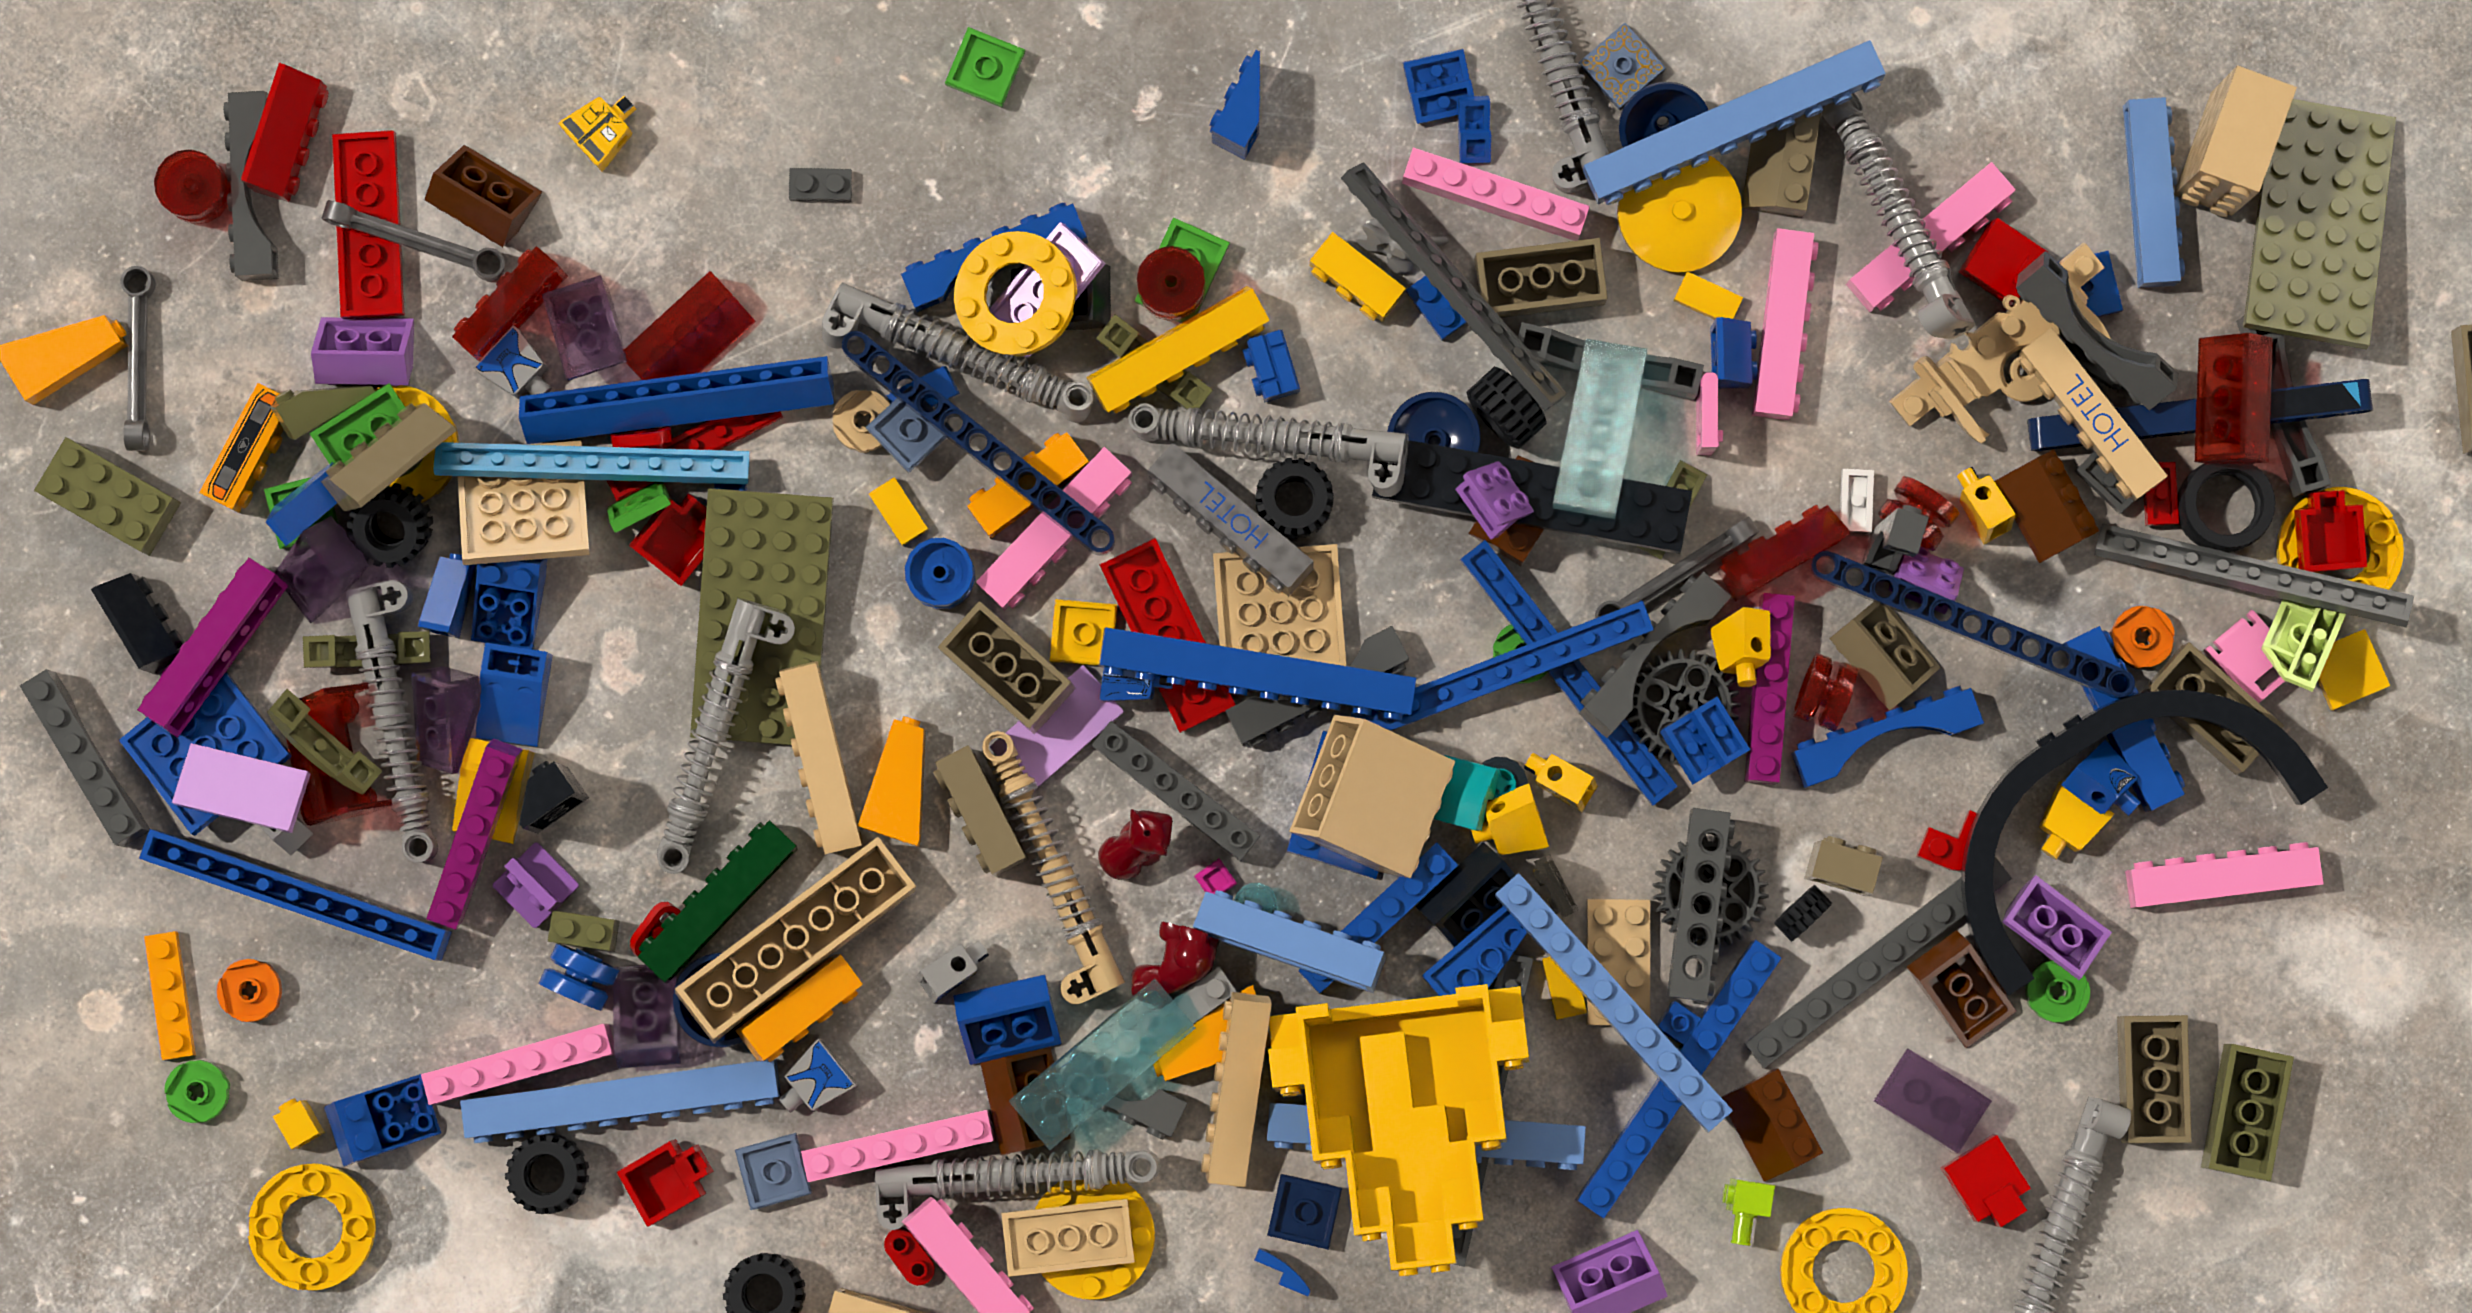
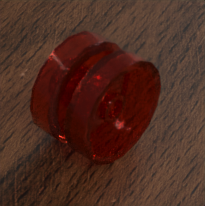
[154,149,232,225]
[1136,246,1206,321]
[1878,476,1960,551]
[1793,652,1858,732]

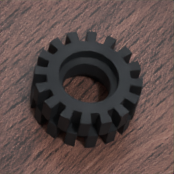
[1774,885,1832,942]

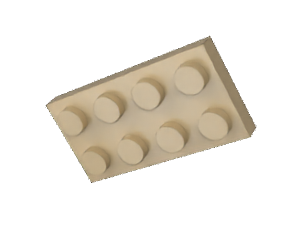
[1587,899,1650,1025]
[1001,1199,1134,1277]

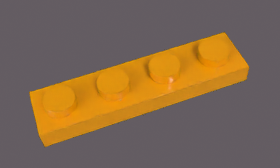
[144,931,196,1060]

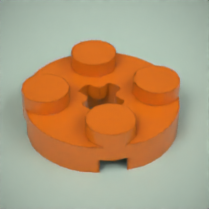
[2110,606,2175,669]
[217,959,282,1022]

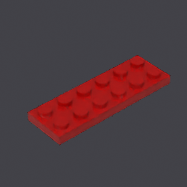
[332,130,405,319]
[1099,538,1236,733]

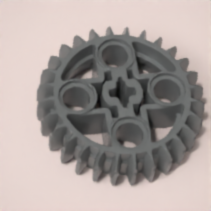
[1626,649,1741,764]
[1652,834,1769,948]

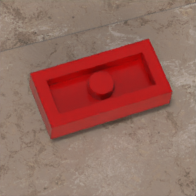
[2144,462,2179,526]

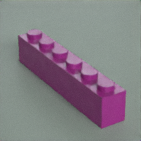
[137,557,288,738]
[1744,593,1795,785]
[426,738,523,930]

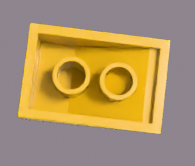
[452,737,535,844]

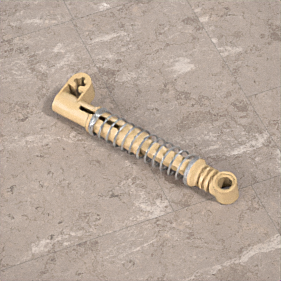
[982,731,1125,1004]

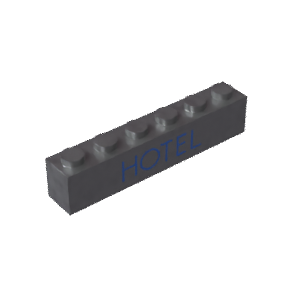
[1148,443,1313,597]

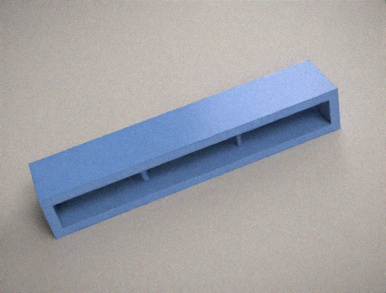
[2123,97,2185,288]
[1193,890,1386,993]

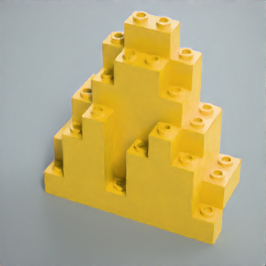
[1268,984,1530,1277]

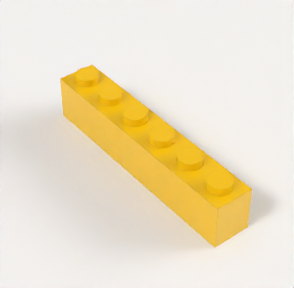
[1086,286,1270,413]

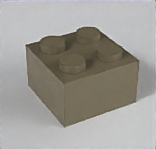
[1804,836,1883,896]

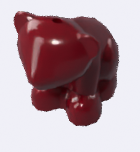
[1098,809,1173,880]
[1131,921,1220,1009]

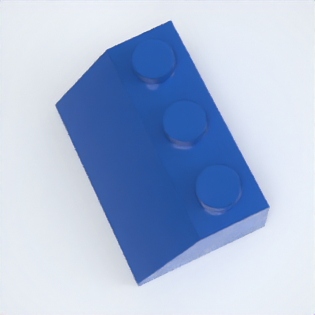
[953,974,1062,1065]

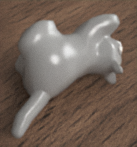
[1357,218,1448,274]

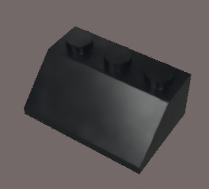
[91,573,184,674]
[519,761,589,834]
[1416,842,1516,948]

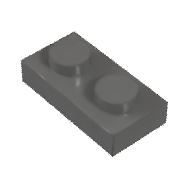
[789,168,852,202]
[2074,451,2133,514]

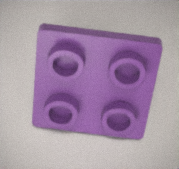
[1455,461,1534,540]
[1888,546,1964,615]
[493,842,579,928]

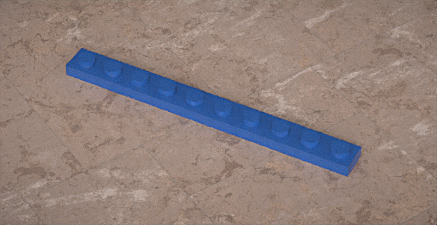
[1460,540,1678,806]
[1350,601,1654,731]

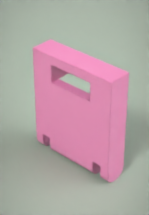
[1696,372,1723,456]
[2204,610,2285,703]

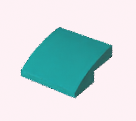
[1434,755,1500,831]

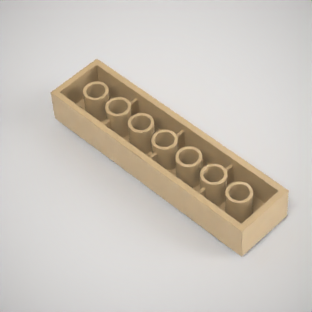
[675,837,916,1043]

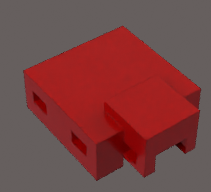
[1958,218,2048,306]
[2294,490,2367,572]
[629,494,707,586]
[1940,1134,2031,1227]
[617,1139,714,1227]

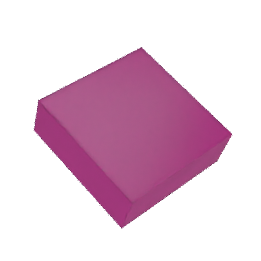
[1194,858,1237,894]

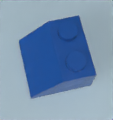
[1710,317,1758,389]

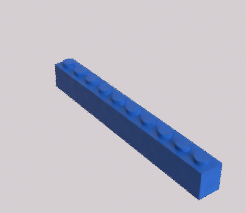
[519,356,834,444]
[1098,627,1416,721]
[139,829,452,961]
[1575,940,1781,1219]

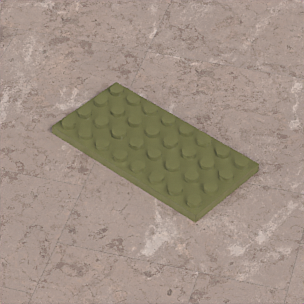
[2243,99,2396,350]
[690,488,834,745]

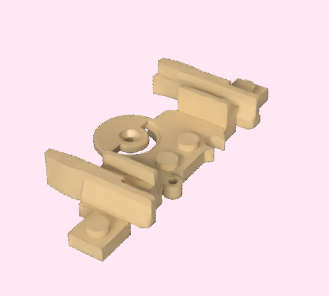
[1889,243,2110,443]

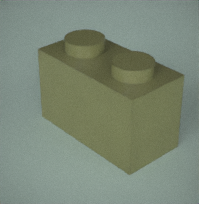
[548,910,620,952]

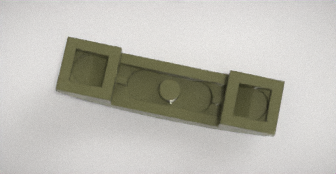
[1096,314,1213,410]
[303,631,431,668]
[267,689,382,795]

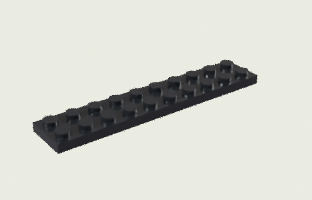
[1372,440,1692,554]

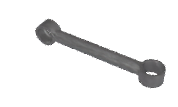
[321,200,505,281]
[120,266,156,451]
[1595,517,1759,619]

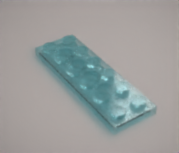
[1553,339,1648,519]
[1009,978,1196,1150]

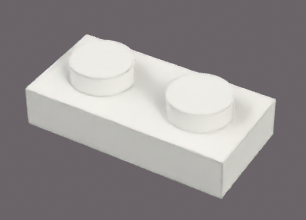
[1839,469,1874,533]

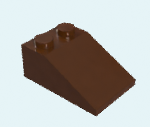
[1906,930,2017,1048]

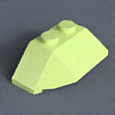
[2261,599,2346,692]

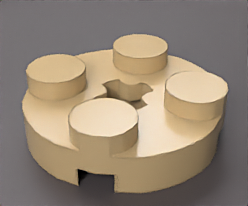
[832,390,890,453]

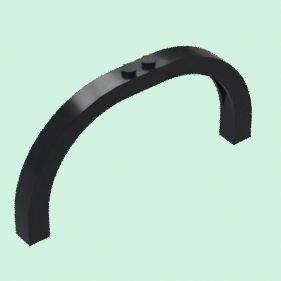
[1961,690,2328,996]

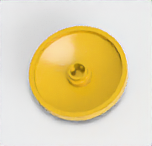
[1617,156,1742,272]

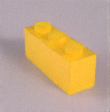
[1309,232,1406,322]

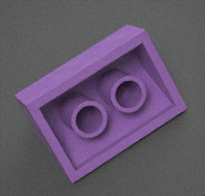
[311,317,414,386]
[2002,875,2112,980]
[1551,1230,1668,1313]

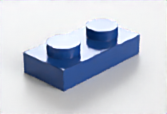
[1405,275,1467,341]

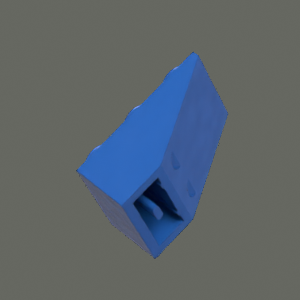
[1209,50,1260,160]
[471,559,547,650]
[476,642,553,747]
[324,1074,441,1167]

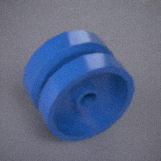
[905,538,976,610]
[538,943,620,1011]

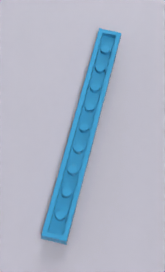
[433,442,750,484]

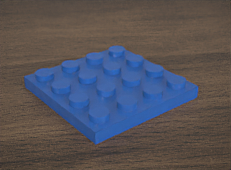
[119,671,292,836]

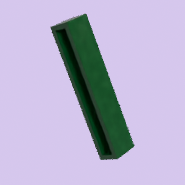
[638,820,798,985]

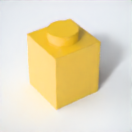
[273,1098,325,1149]

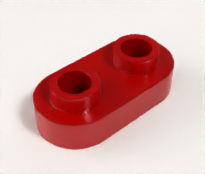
[610,427,672,449]
[630,902,681,957]
[884,1228,935,1286]

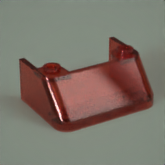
[286,683,393,826]

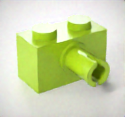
[1722,1178,1775,1246]

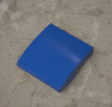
[1402,49,1474,124]
[1660,696,1750,785]

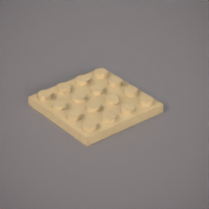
[458,440,590,565]
[1213,544,1346,666]

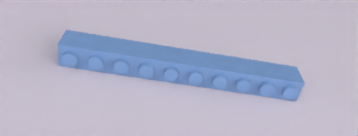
[1583,40,1886,205]
[1495,873,1733,1133]
[460,1059,781,1143]
[1267,1103,1586,1170]

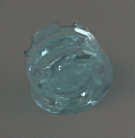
[1234,883,1277,914]

